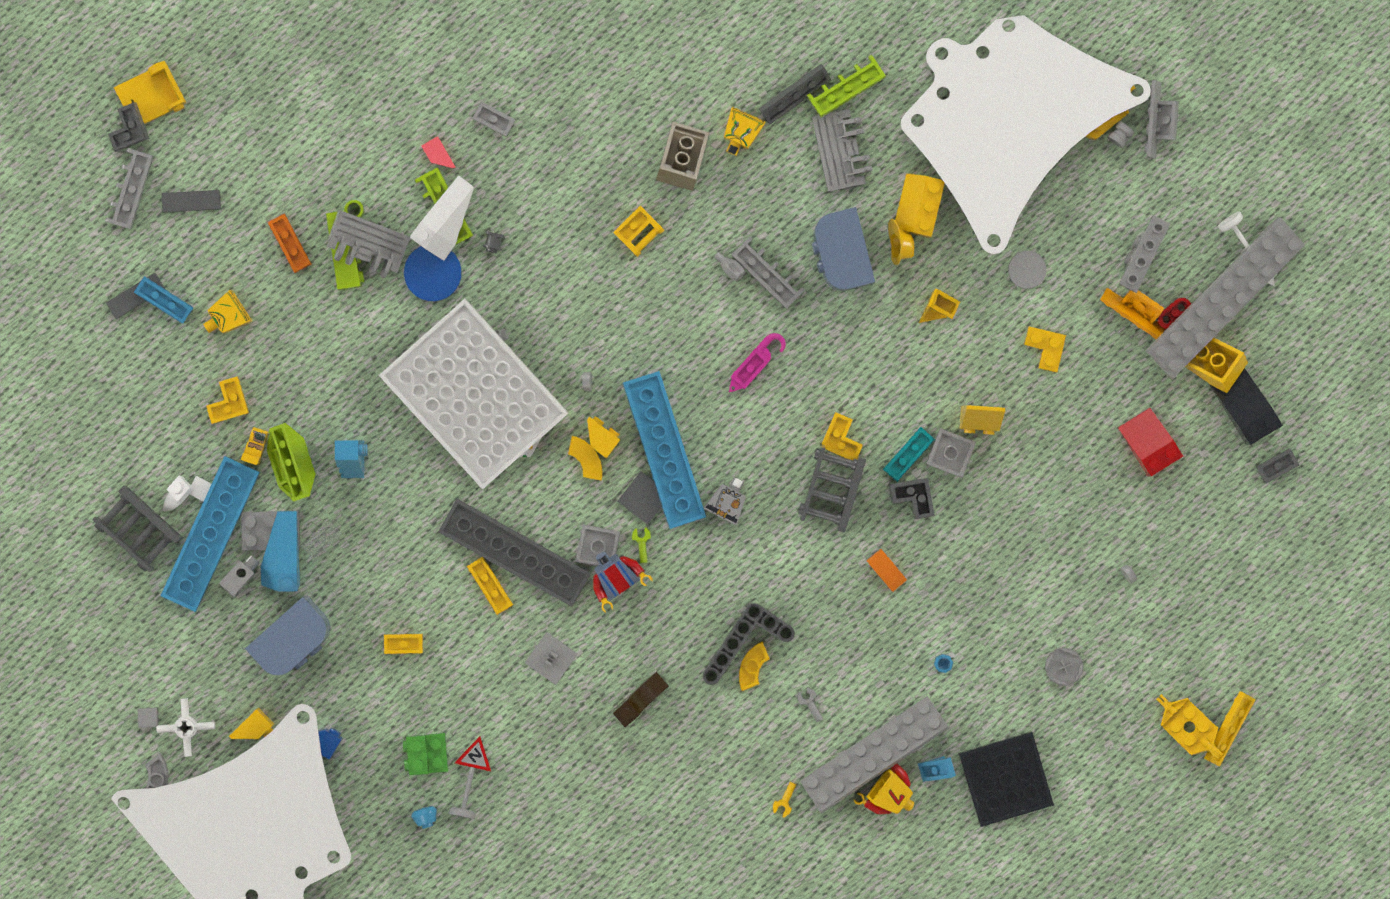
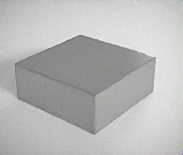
[137,707,159,728]

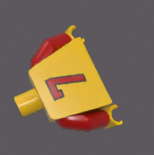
[853,763,914,815]

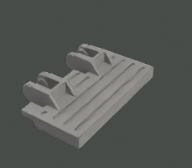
[812,109,873,192]
[326,210,410,278]

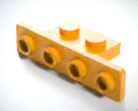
[1100,288,1166,339]

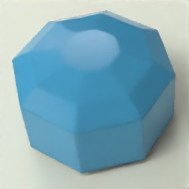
[934,654,953,673]

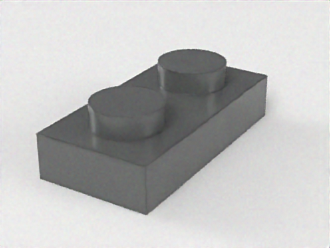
[1256,448,1299,484]

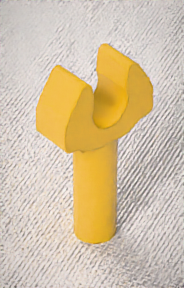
[773,781,797,818]

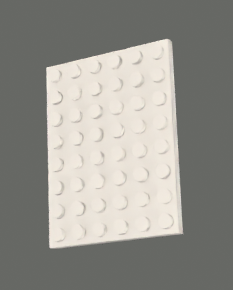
[379,298,568,489]

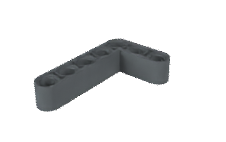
[703,603,795,685]

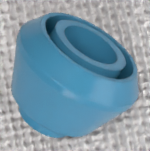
[411,806,437,829]

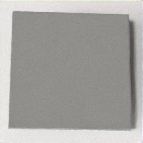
[525,632,577,685]

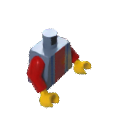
[593,552,653,613]

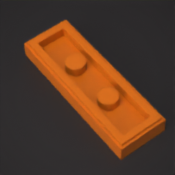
[268,213,312,273]

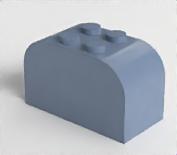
[812,207,875,291]
[245,595,330,675]

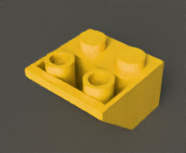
[587,416,620,458]

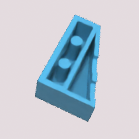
[335,440,368,478]

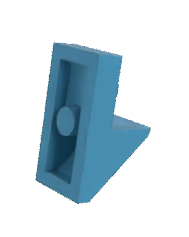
[918,756,956,782]

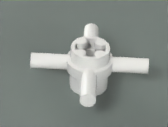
[157,698,216,757]

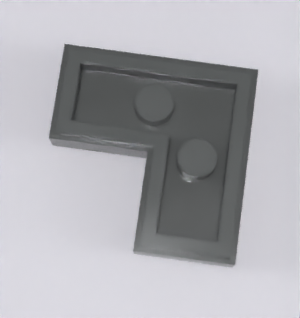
[108,102,150,152]

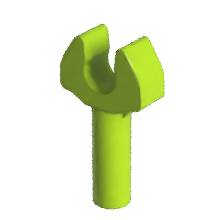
[632,527,651,563]

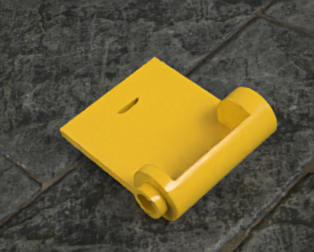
[113,61,186,124]

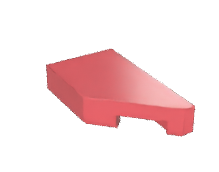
[421,136,456,169]

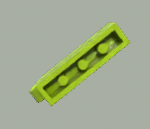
[326,200,365,290]

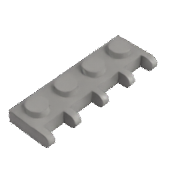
[105,148,154,229]
[731,236,805,309]

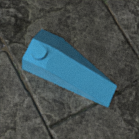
[260,511,300,592]

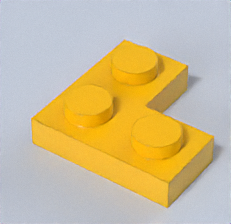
[1024,326,1066,373]
[206,376,249,424]
[820,412,863,460]

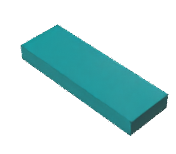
[883,427,935,482]

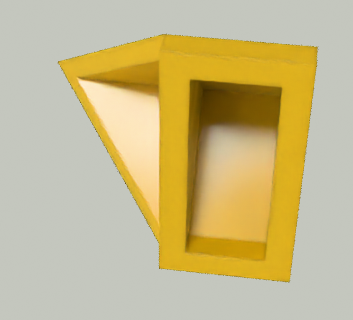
[919,288,960,323]

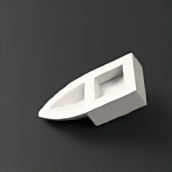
[163,475,194,512]

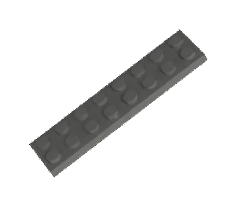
[438,498,591,607]

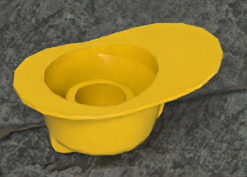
[888,219,914,265]

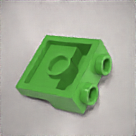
[403,733,448,776]

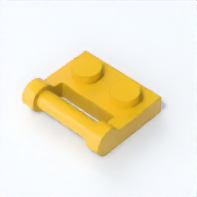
[613,205,665,257]

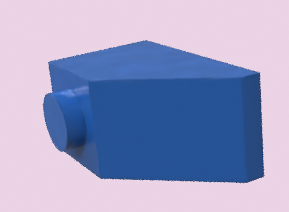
[318,728,343,760]

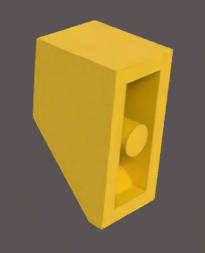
[229,708,274,739]

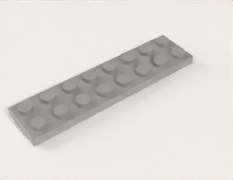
[800,696,949,814]

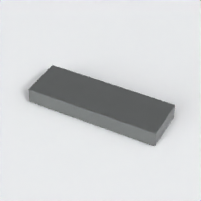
[162,190,221,213]
[106,273,165,319]

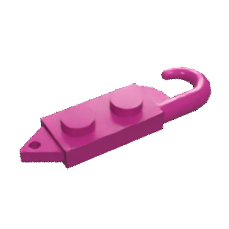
[729,333,786,393]

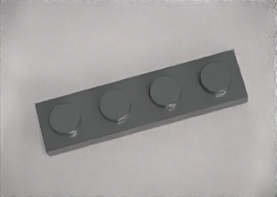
[759,64,831,125]

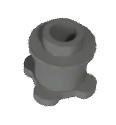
[483,231,505,254]

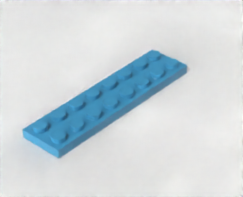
[622,371,706,529]
[160,456,260,612]

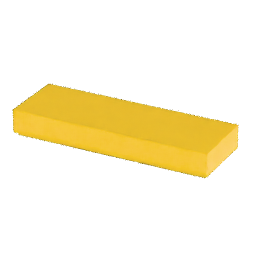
[467,557,513,615]

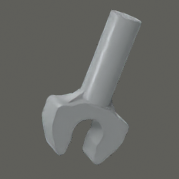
[797,687,823,722]

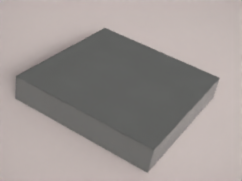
[617,471,662,525]

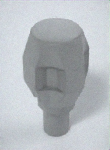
[714,252,745,281]

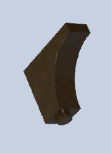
[613,671,669,728]

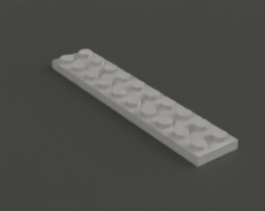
[1145,217,1305,379]

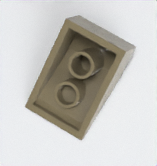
[656,122,709,191]

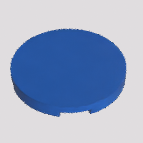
[404,246,462,301]

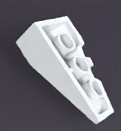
[410,176,474,260]

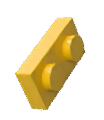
[384,634,423,654]

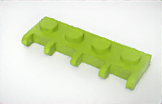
[807,55,886,118]
[415,167,474,246]

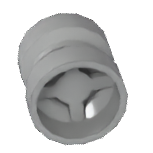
[1107,121,1134,148]

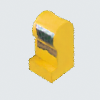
[241,427,269,465]

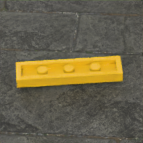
[1204,691,1256,767]

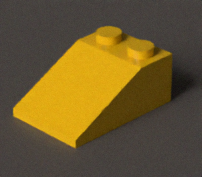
[1185,338,1248,393]
[960,405,1005,435]

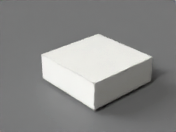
[190,476,211,502]

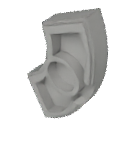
[144,753,169,789]

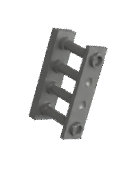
[798,444,866,533]
[93,486,183,572]

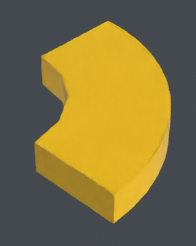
[568,436,603,481]
[739,641,770,691]

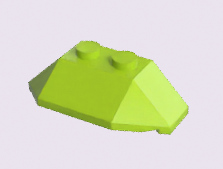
[266,423,316,502]

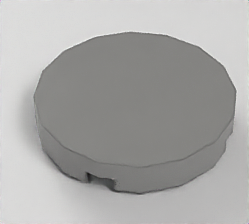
[1008,251,1046,289]
[1045,647,1083,686]

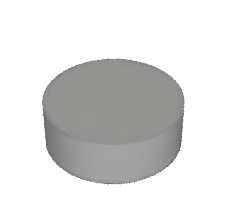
[582,372,592,391]
[1120,565,1137,584]

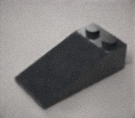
[1209,368,1283,445]

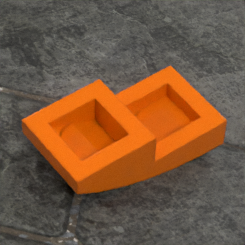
[866,549,907,592]

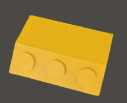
[895,173,945,238]

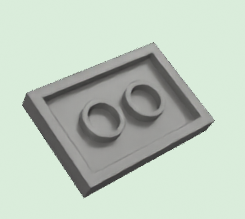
[241,510,300,551]

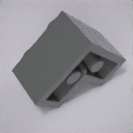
[888,478,935,519]

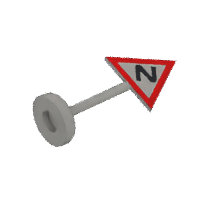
[448,736,491,820]

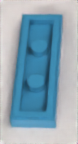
[134,276,194,324]

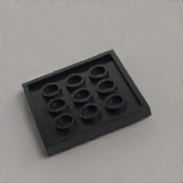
[958,731,1054,827]

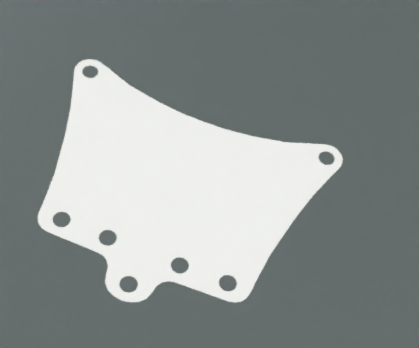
[901,15,1151,254]
[111,704,351,899]

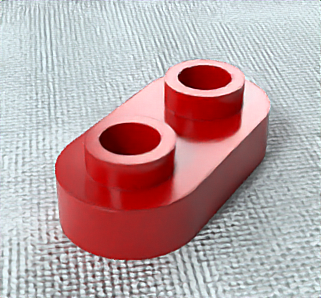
[1157,298,1191,329]

